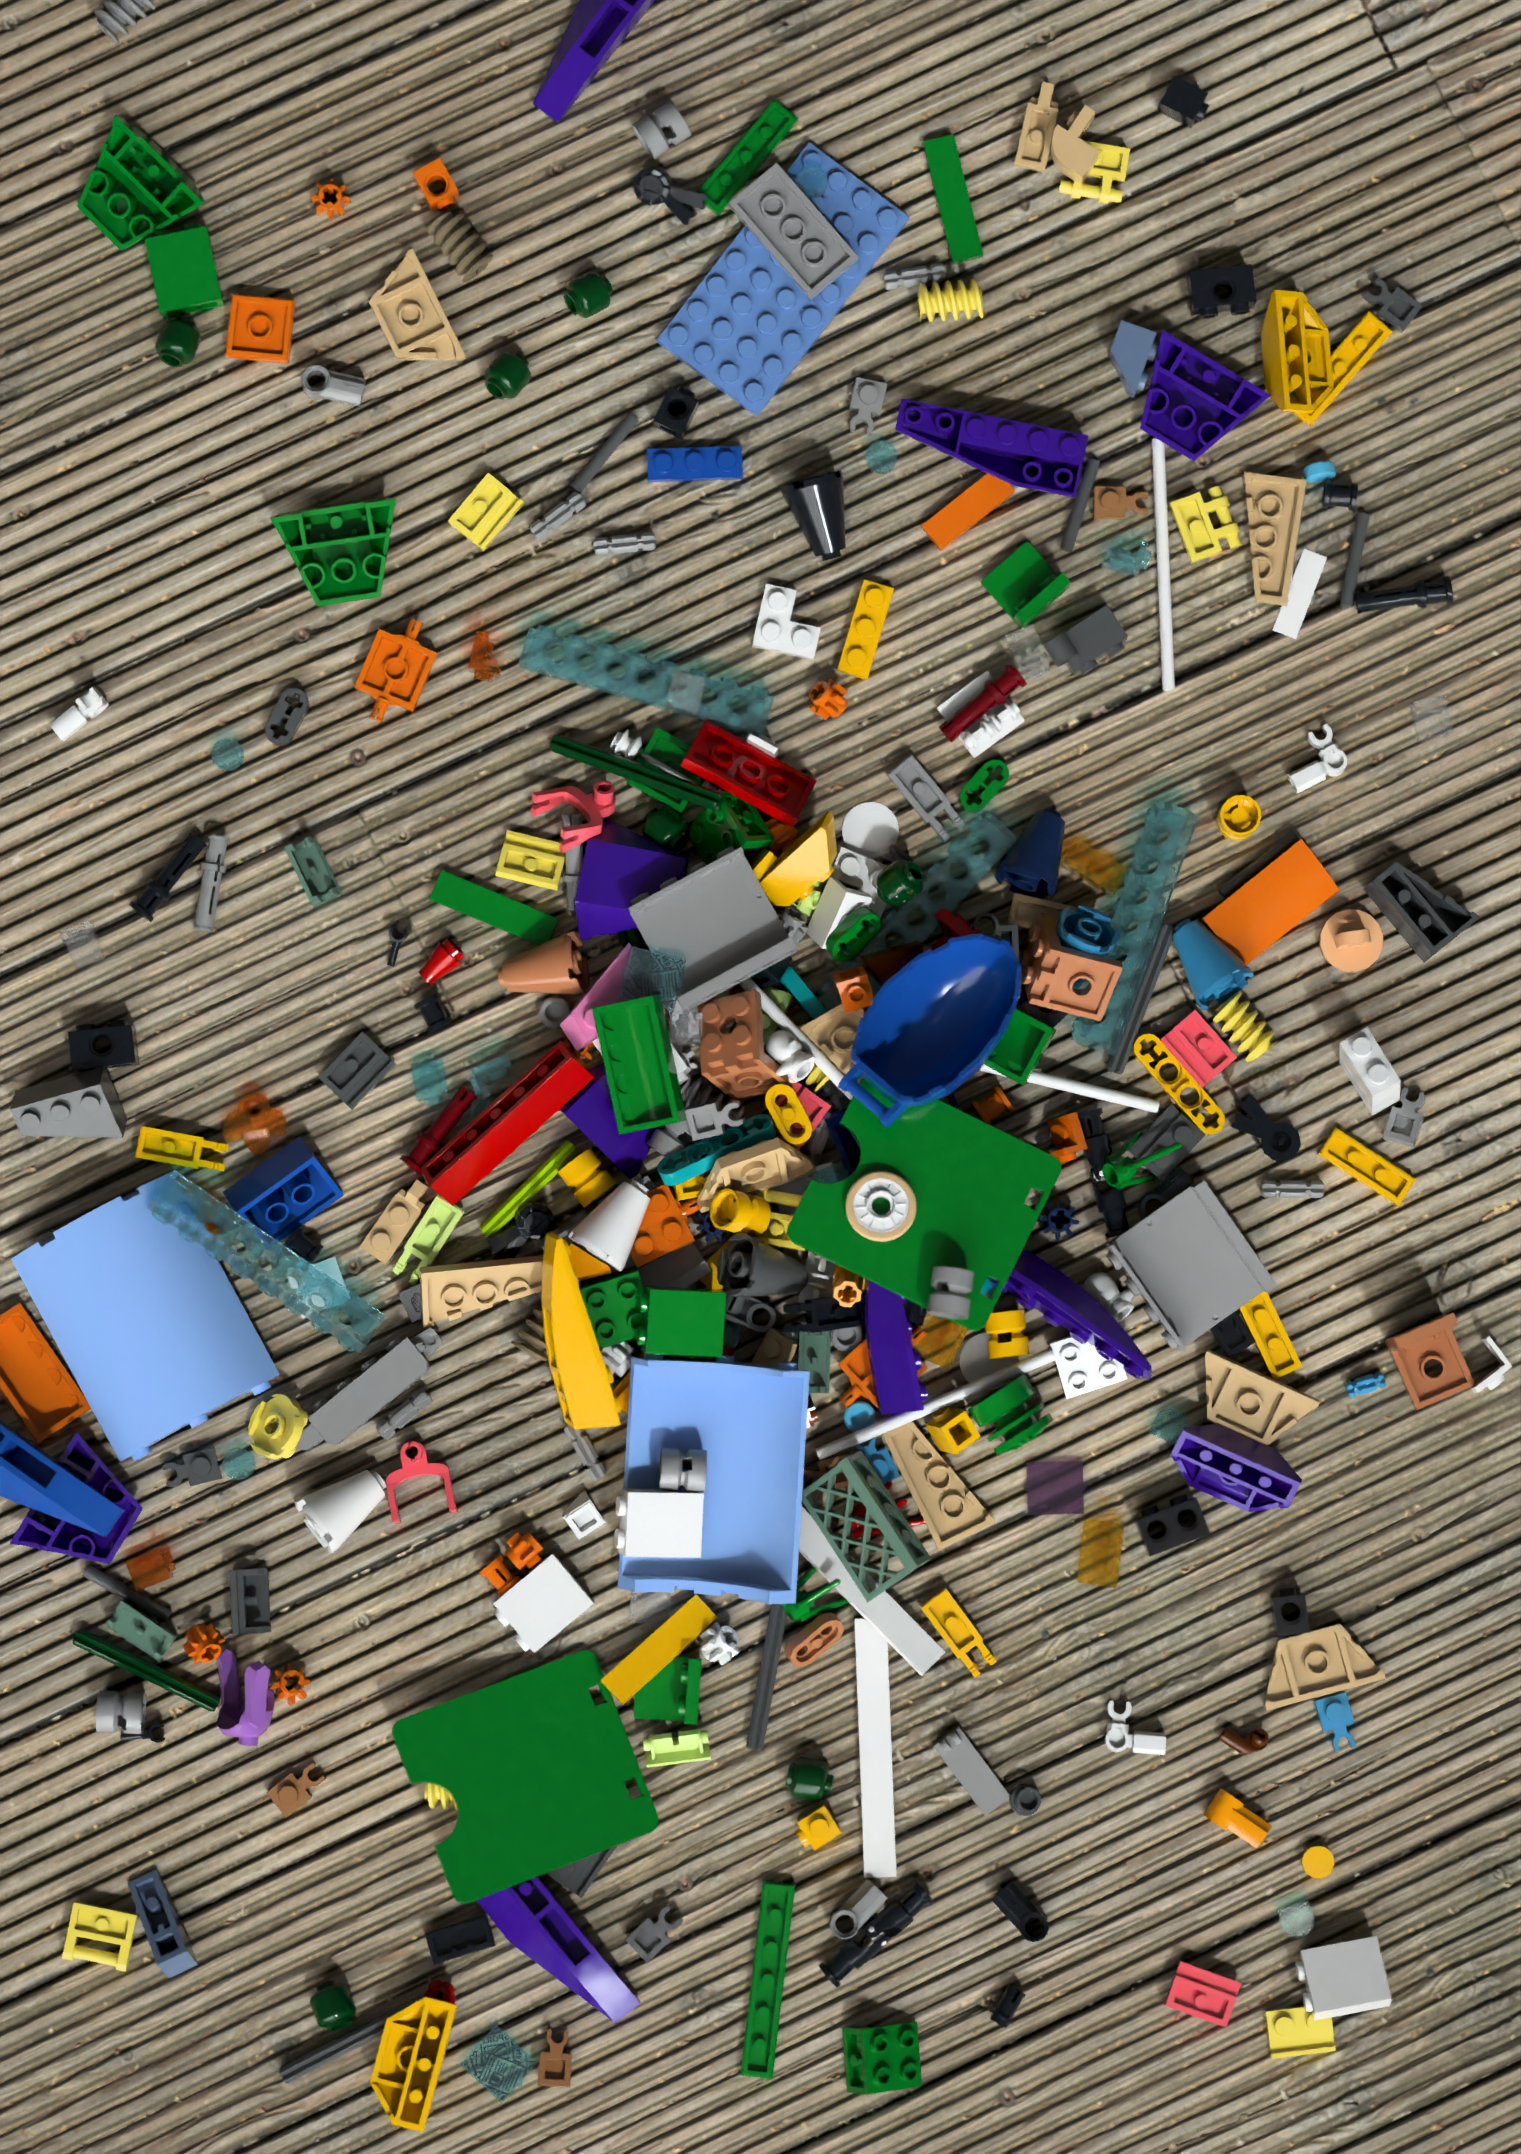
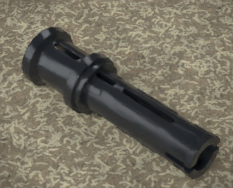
[1355,576,1453,614]
[129,833,207,922]

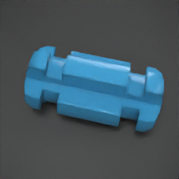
[1345,1371,1386,1397]

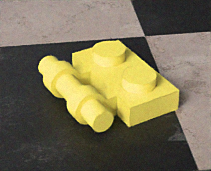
[1059,141,1130,204]
[1169,486,1242,563]

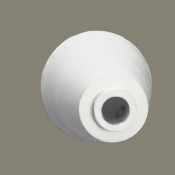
[568,1180,650,1272]
[294,1470,386,1554]

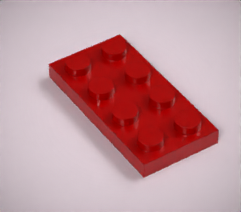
[680,720,817,827]

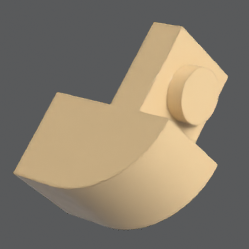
[1051,105,1100,185]

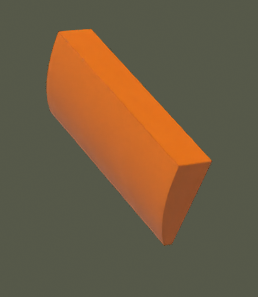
[1201,839,1339,965]
[0,1303,91,1446]

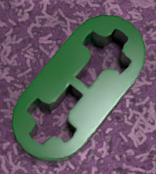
[959,759,1009,813]
[825,907,881,962]

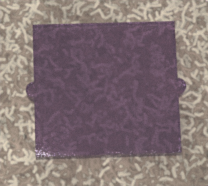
[1024,1461,1086,1515]

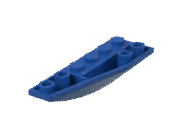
[0,1420,124,1537]

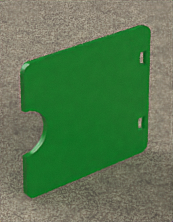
[787,1078,1061,1331]
[392,1650,659,1904]

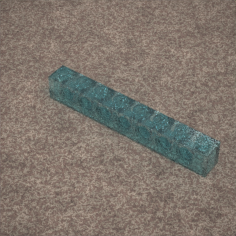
[519,625,774,736]
[1071,800,1198,1056]
[818,812,1018,1011]
[147,1170,386,1353]

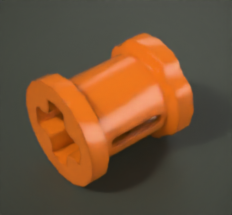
[971,1086,1013,1125]
[479,1555,521,1598]

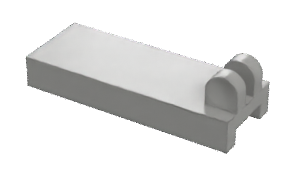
[933,1726,1010,1816]

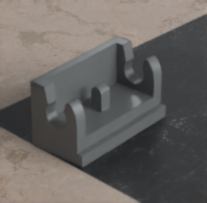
[230,1568,271,1635]

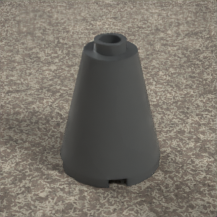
[717,1233,808,1297]

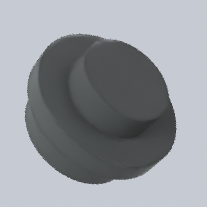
[1009,1783,1041,1816]

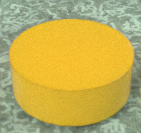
[1301,1845,1334,1878]

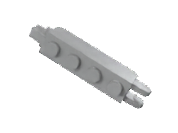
[297,1327,443,1451]

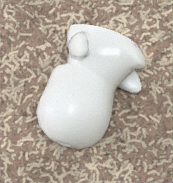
[765,1030,816,1083]
[1083,1272,1134,1322]

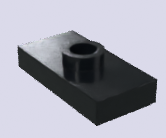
[1210,1310,1255,1358]
[424,1913,496,1964]

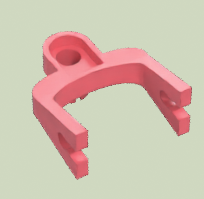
[531,780,616,853]
[385,1441,458,1524]

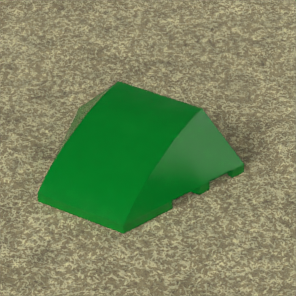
[77,115,206,251]
[270,498,396,607]

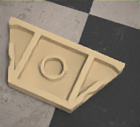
[369,248,467,361]
[696,1137,817,1213]
[1205,1349,1320,1446]
[1264,1623,1386,1711]

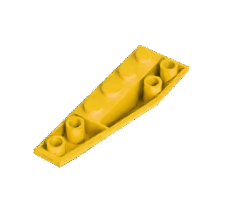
[541,1232,621,1429]

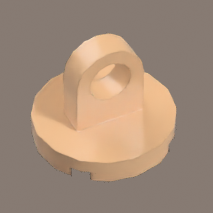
[1319,909,1383,973]

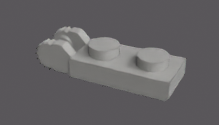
[886,754,965,842]

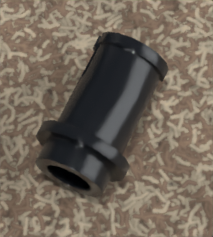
[989,1985,1026,2028]

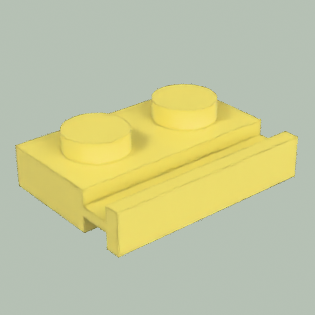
[448,473,524,552]
[496,830,565,891]
[1265,2006,1336,2059]

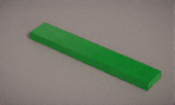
[740,1880,795,2079]

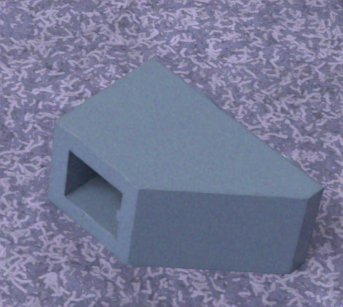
[1109,320,1159,398]

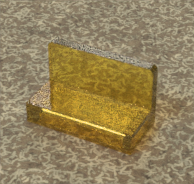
[1060,837,1130,898]
[915,1315,968,1370]
[1077,1519,1124,1588]

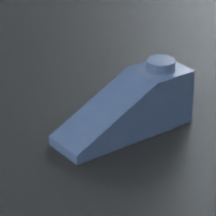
[128,1869,198,1978]

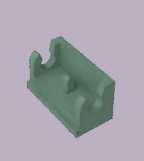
[284,836,343,908]
[798,1330,831,1393]
[106,1600,178,1662]

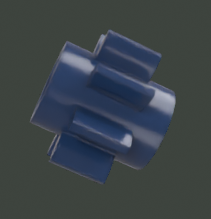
[1039,1200,1080,1241]
[696,1210,734,1243]

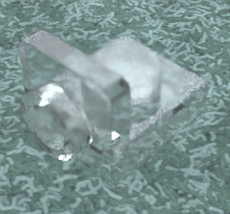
[1004,624,1050,680]
[669,1011,703,1047]

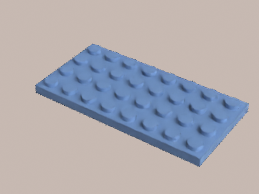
[657,142,910,417]

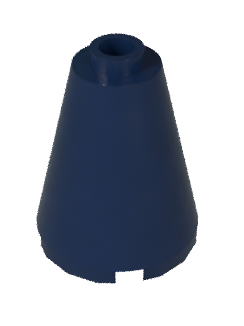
[994,808,1065,900]

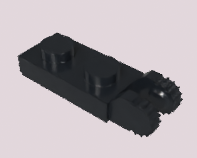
[783,1293,865,1333]

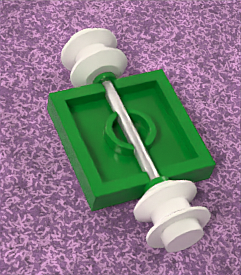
[610,727,725,814]

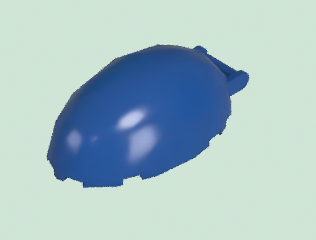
[838,933,1022,1128]

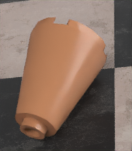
[498,931,589,995]

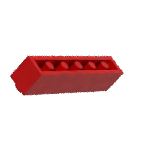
[420,1040,594,1206]

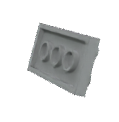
[729,163,859,300]

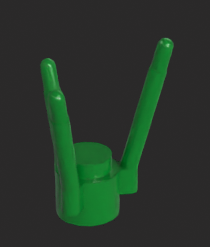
[1102,1130,1182,1190]
[781,1565,849,1622]

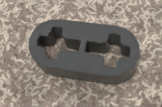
[265,688,310,746]

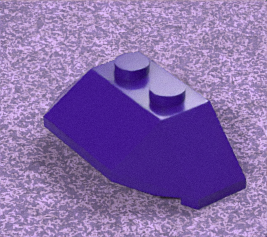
[1171,1424,1302,1512]

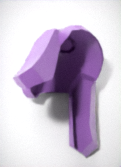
[217,1649,275,1746]

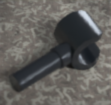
[387,920,412,967]
[121,1723,166,1743]

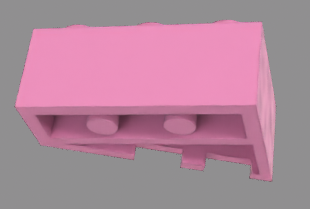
[560,943,653,1051]

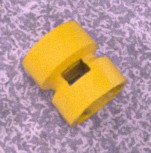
[1216,795,1262,841]
[558,1148,617,1209]
[710,1188,771,1237]
[985,1310,1030,1359]

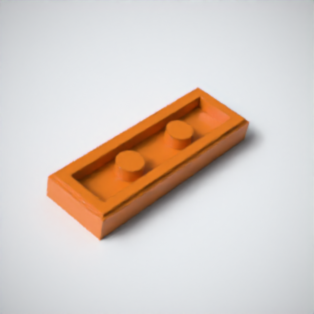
[921,474,1015,551]

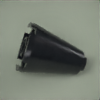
[780,470,846,561]

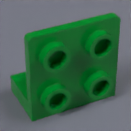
[981,542,1071,630]
[688,791,774,865]
[579,1265,645,1349]
[634,1656,702,1724]
[842,2021,922,2095]

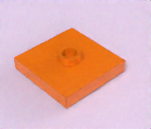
[225,294,296,364]

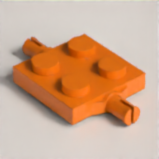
[354,618,438,723]
[630,1184,700,1269]
[838,1325,928,1408]

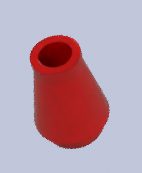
[419,938,465,985]

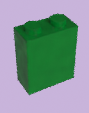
[145,224,225,319]
[636,1286,726,1357]

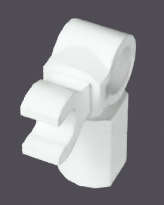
[50,687,109,742]
[1287,724,1347,794]
[1105,1700,1166,1755]

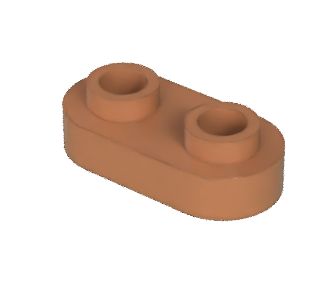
[785,1613,844,1667]

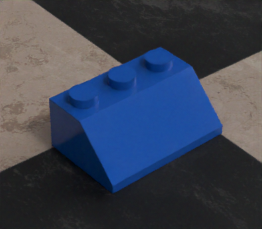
[223,1136,344,1251]

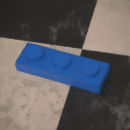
[647,446,743,482]

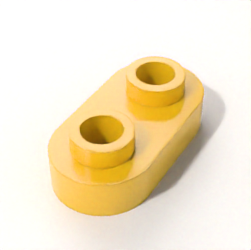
[765,1084,813,1145]

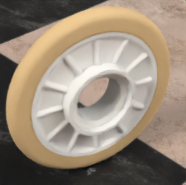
[845,1171,917,1241]

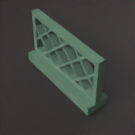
[802,1451,932,1602]

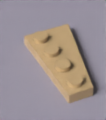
[1244,472,1307,606]
[800,1004,865,1084]
[419,1255,544,1330]
[882,1422,996,1550]

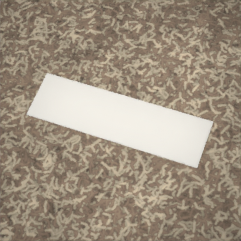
[1273,549,1327,639]

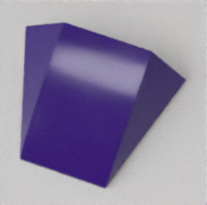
[1140,330,1271,461]
[575,817,689,941]
[560,1063,661,1179]
[10,1432,143,1564]

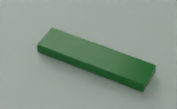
[697,99,798,217]
[923,134,984,264]
[429,870,559,945]

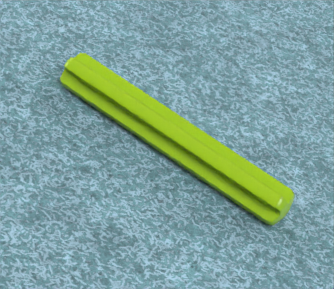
[480,1140,579,1237]

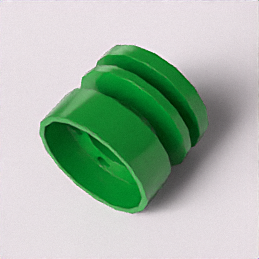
[968,1374,1054,1456]

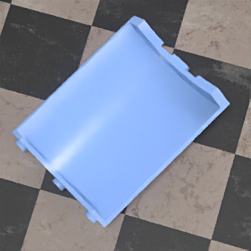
[11,1172,280,1462]
[618,1353,810,1604]

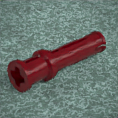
[939,663,1027,743]
[399,1085,477,1176]

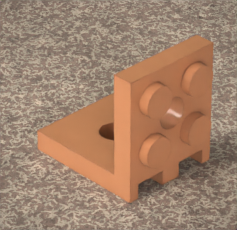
[1019,912,1123,1022]
[697,989,792,1101]
[1385,1313,1475,1410]

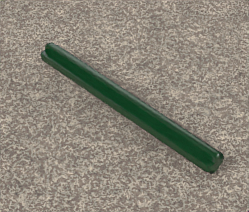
[550,734,724,810]

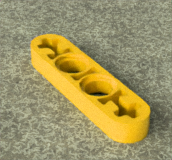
[1133,1034,1225,1135]

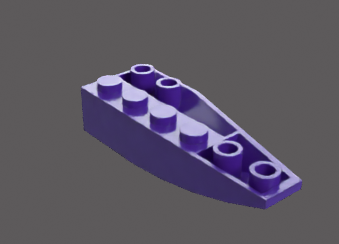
[533,0,655,123]
[895,399,1088,498]
[988,1248,1152,1381]
[865,1279,928,1414]
[477,1876,641,2024]

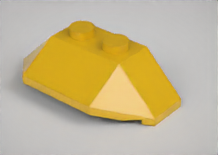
[1261,290,1334,413]
[759,811,837,906]
[370,1996,457,2132]

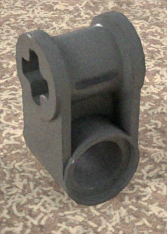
[725,1294,778,1332]

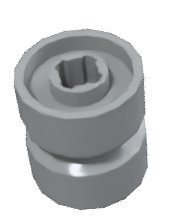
[632,101,691,160]
[647,1120,698,1157]
[927,1266,974,1319]
[659,1448,707,1492]
[96,1690,146,1734]

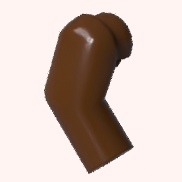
[1219,1727,1269,1755]

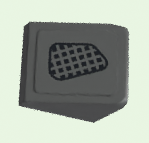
[398,1283,422,1323]

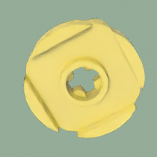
[248,1394,308,1459]

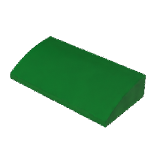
[592,994,687,1134]
[984,1008,1057,1086]

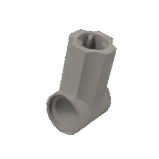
[302,365,366,407]
[829,1879,888,1939]

